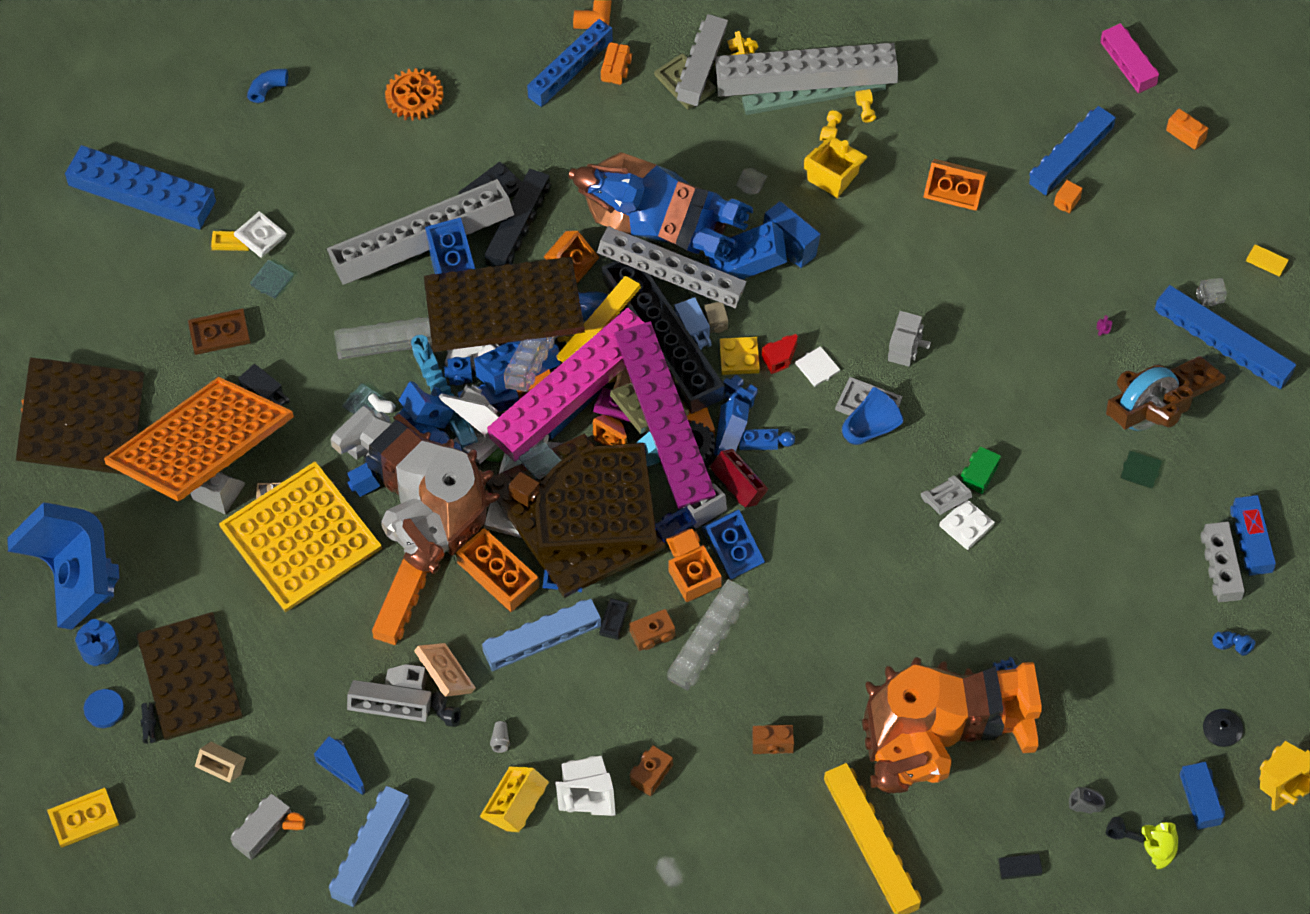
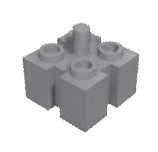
[888,311,931,367]

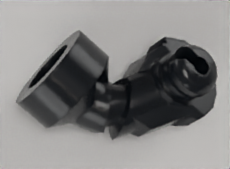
[431,691,461,727]

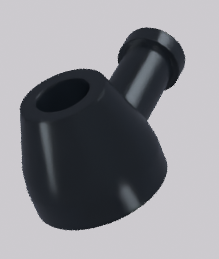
[1105,817,1145,843]

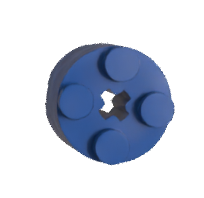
[75,619,119,666]

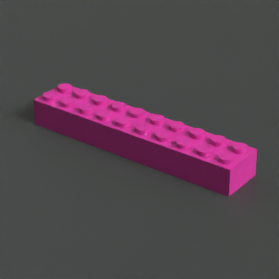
[487,308,644,462]

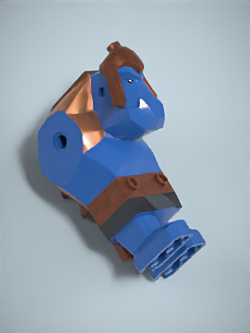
[569,152,753,263]

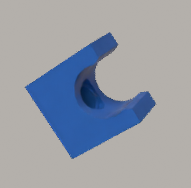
[399,381,455,429]

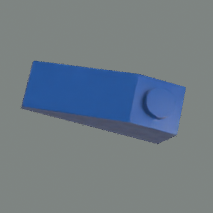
[714,398,750,456]
[314,736,365,795]

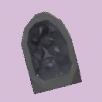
[1069,787,1106,814]

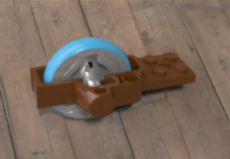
[1106,356,1226,431]

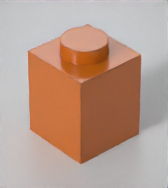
[1054,180,1083,214]
[666,529,700,557]

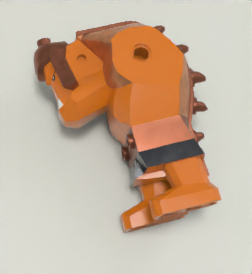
[862,657,1041,793]

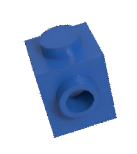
[348,463,380,497]

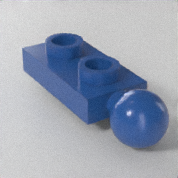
[740,429,795,450]

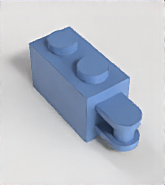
[674,297,711,350]

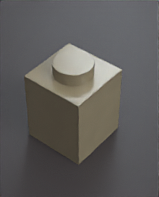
[705,302,728,333]

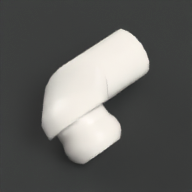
[368,393,396,413]

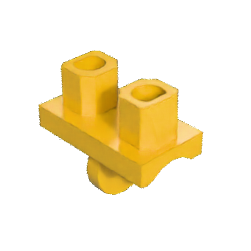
[727,31,758,55]

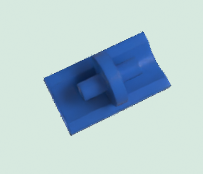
[723,375,758,409]

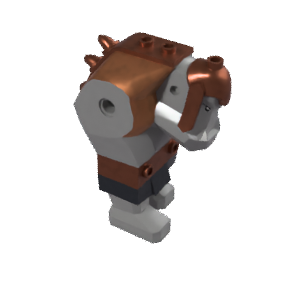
[331,405,500,574]

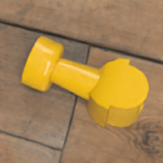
[855,89,876,123]
[820,110,842,141]

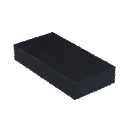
[599,598,629,640]
[998,854,1042,880]

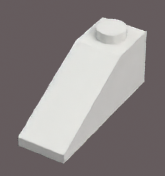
[439,394,499,435]

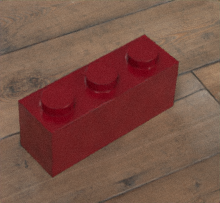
[710,449,768,508]

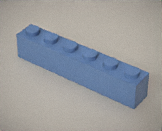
[482,599,601,671]
[329,786,410,907]

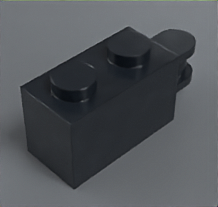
[238,363,290,406]

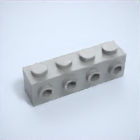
[347,680,431,722]

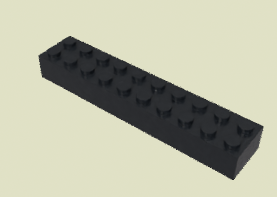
[602,261,725,414]

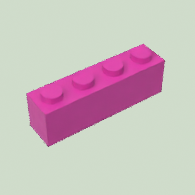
[1100,23,1159,93]

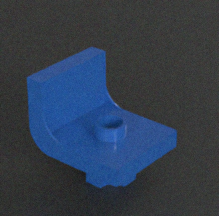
[7,502,119,630]

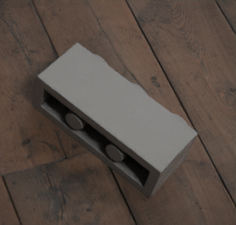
[230,794,291,860]

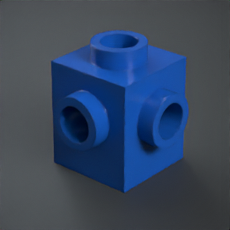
[444,357,473,385]

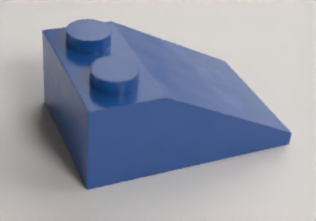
[425,217,475,274]
[701,510,765,579]

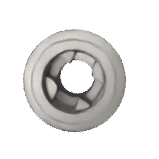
[490,721,510,753]

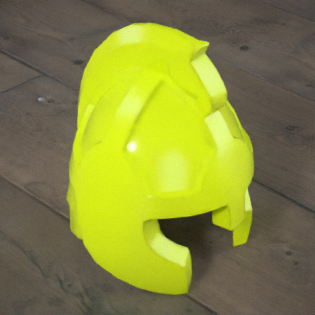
[1142,822,1178,869]

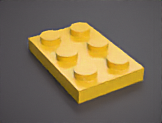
[47,788,119,848]

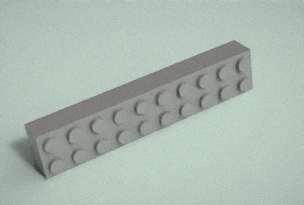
[715,43,898,97]
[327,179,514,285]

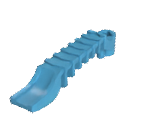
[411,335,478,449]

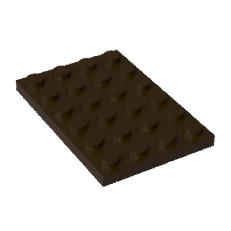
[136,612,243,741]

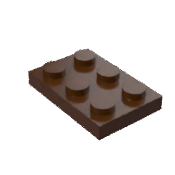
[188,308,250,355]

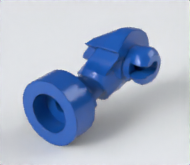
[1212,632,1255,656]

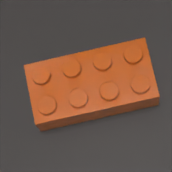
[456,528,539,612]

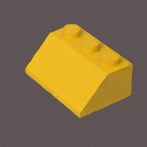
[480,767,549,832]

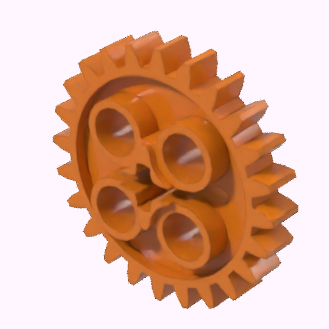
[385,68,444,121]

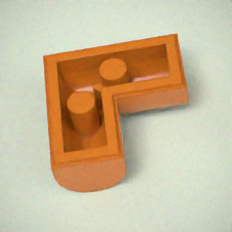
[573,0,612,29]

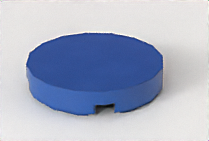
[84,689,125,728]

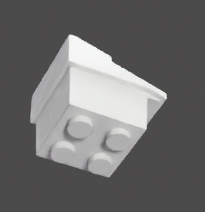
[556,756,616,816]

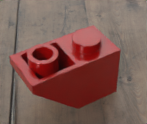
[762,334,798,374]

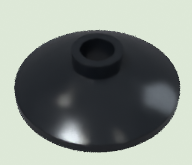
[1203,709,1243,747]

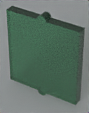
[1120,451,1162,489]

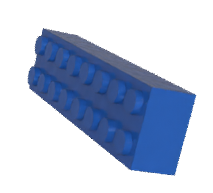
[65,145,216,230]

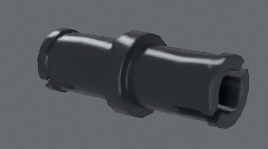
[140,702,157,744]

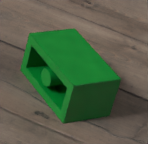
[961,446,1001,495]

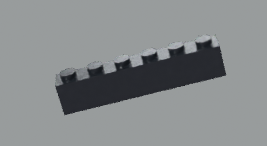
[485,168,552,267]

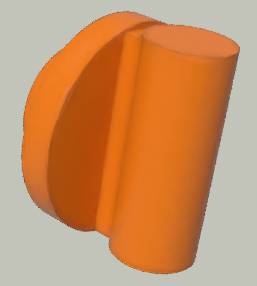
[282,812,305,830]

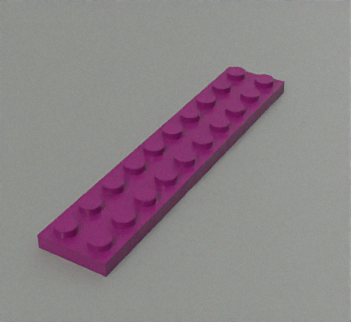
[614,321,716,508]

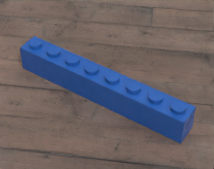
[1155,285,1296,389]

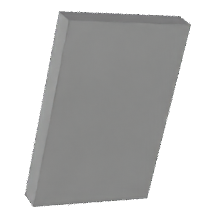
[835,377,903,415]

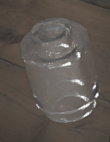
[655,856,683,888]

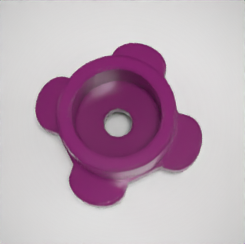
[1096,315,1112,336]

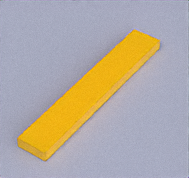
[557,276,641,362]

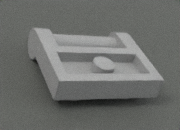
[921,475,972,515]

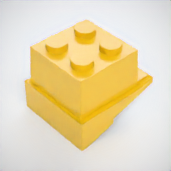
[804,135,867,198]
[1259,741,1310,811]

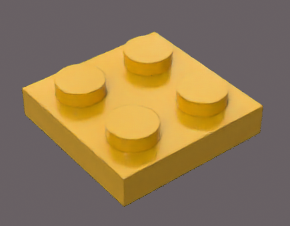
[719,337,759,375]

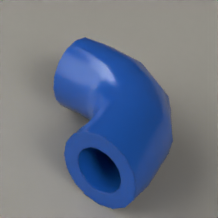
[247,69,289,103]

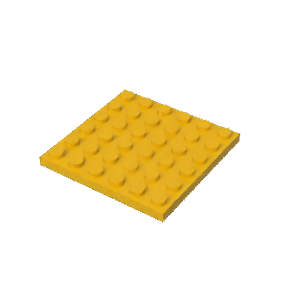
[219,461,382,613]

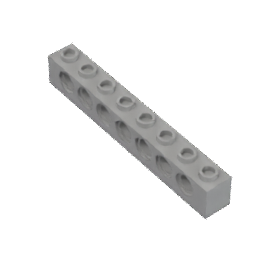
[597,226,746,308]

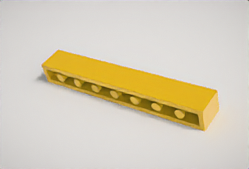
[824,763,922,914]

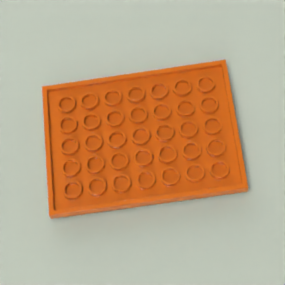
[104,377,294,502]

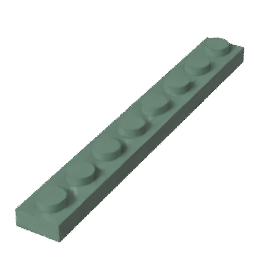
[742,84,886,115]

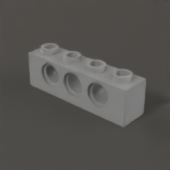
[1201,522,1244,603]

